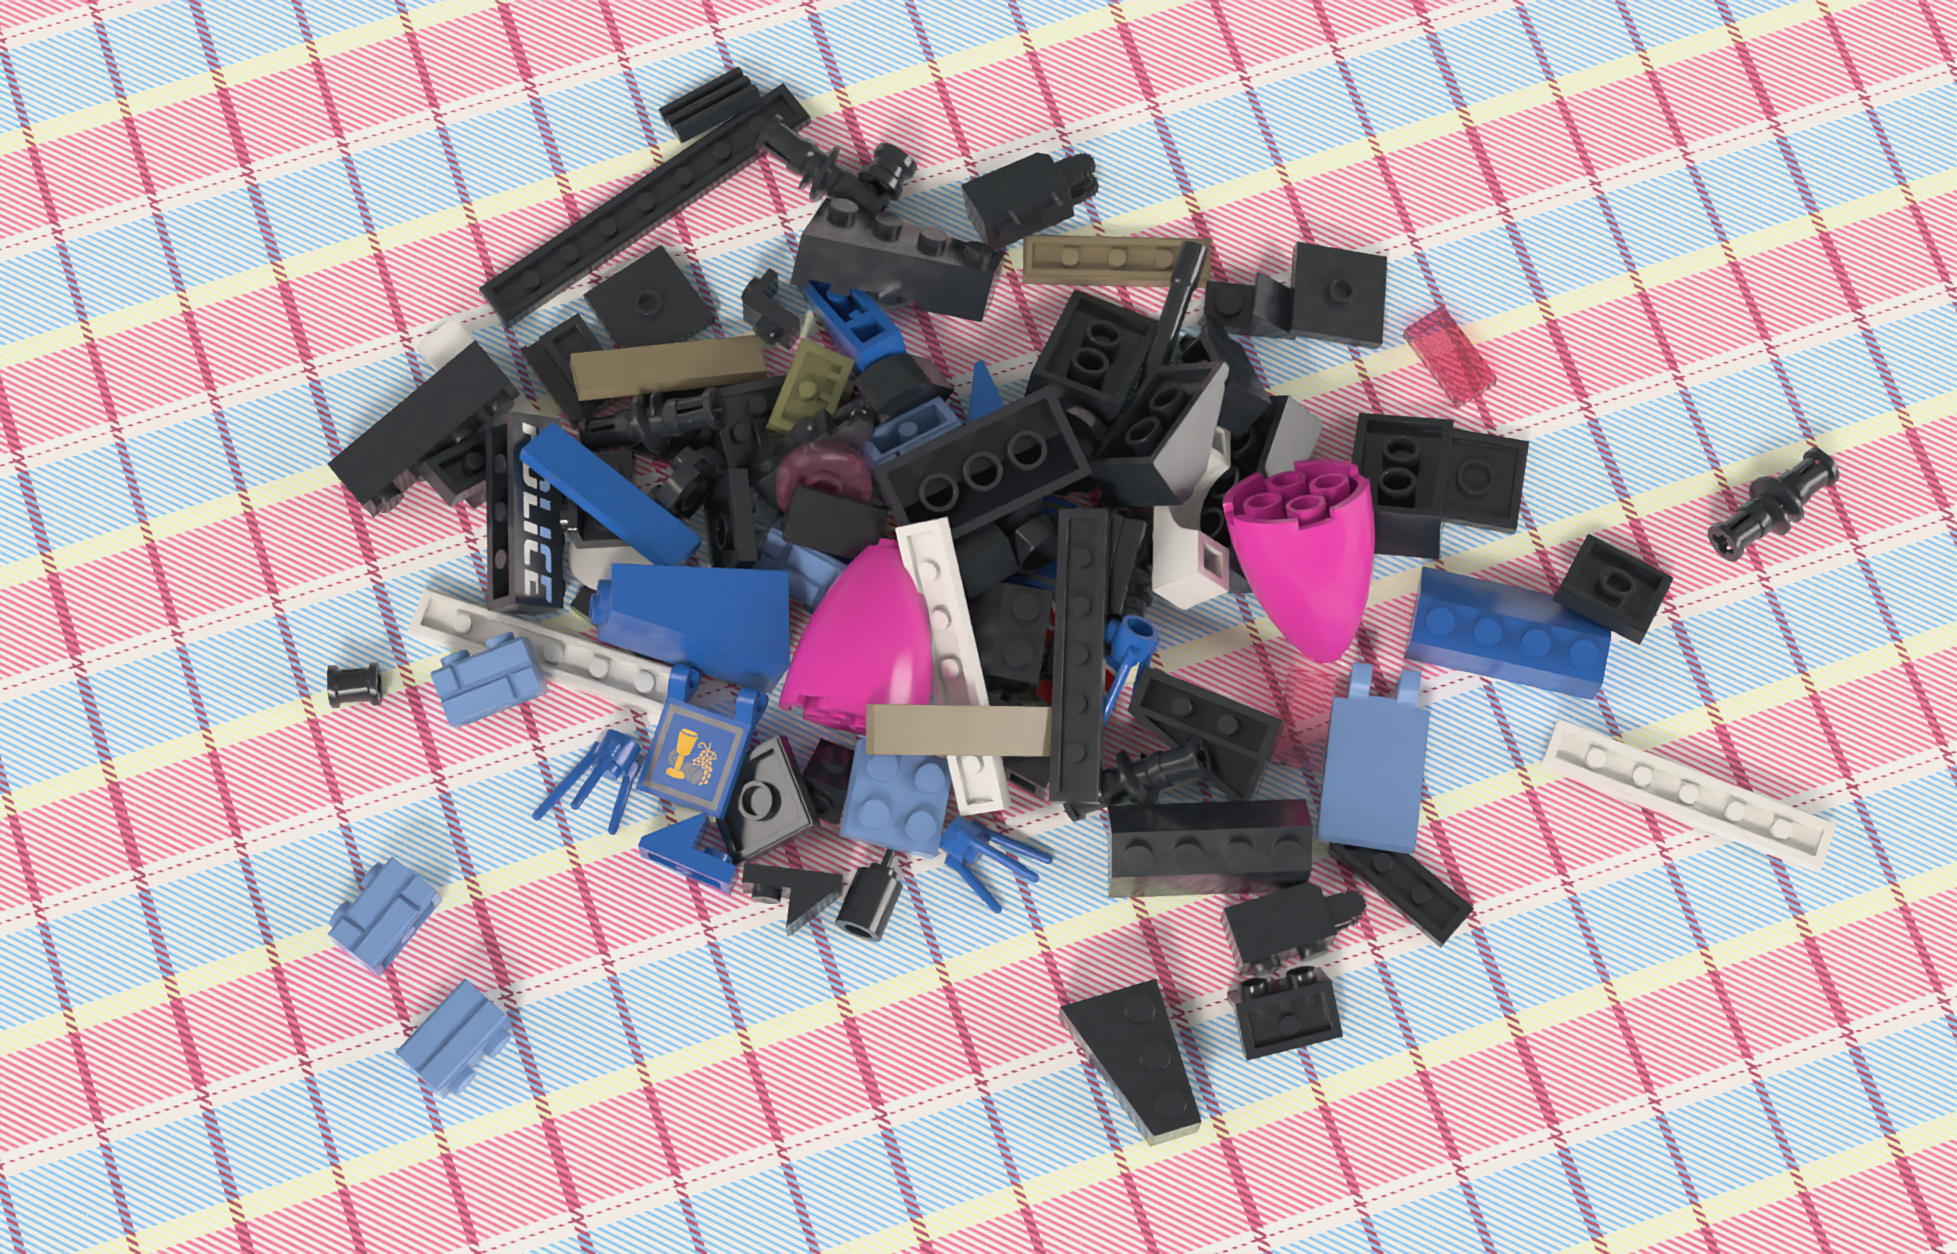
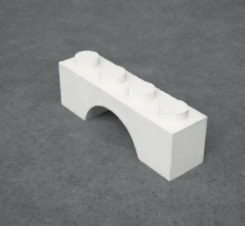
[1151,425,1231,610]

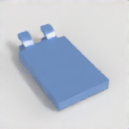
[1315,662,1430,854]

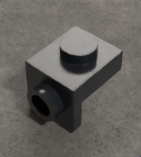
[741,268,800,351]
[802,738,855,825]

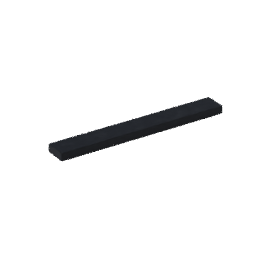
[479,83,811,330]

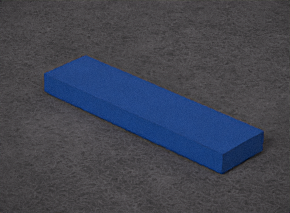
[519,422,703,566]

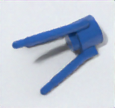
[1104,615,1160,725]
[532,729,642,835]
[939,815,1053,914]

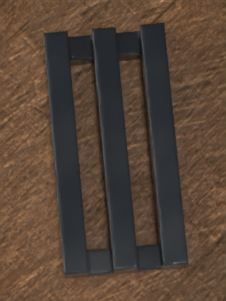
[658,66,762,144]

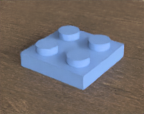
[839,738,952,859]

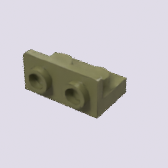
[766,338,857,436]

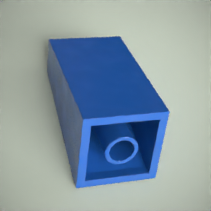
[589,563,790,693]

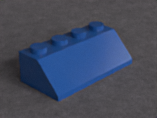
[1403,566,1611,700]

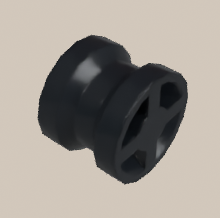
[859,142,917,201]

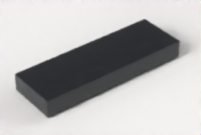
[1327,843,1474,948]

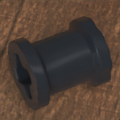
[327,662,383,709]

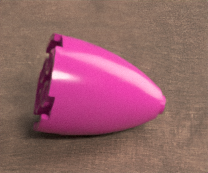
[1223,459,1375,663]
[778,539,933,736]

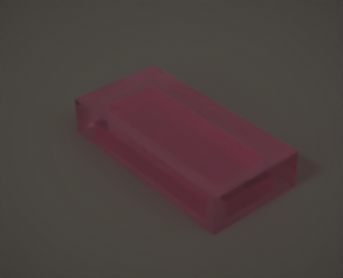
[1402,305,1498,409]
[1272,666,1336,772]

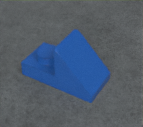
[638,812,739,896]

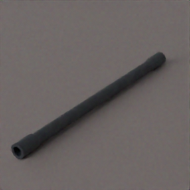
[1040,241,1209,682]

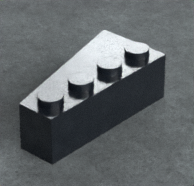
[790,198,1005,322]

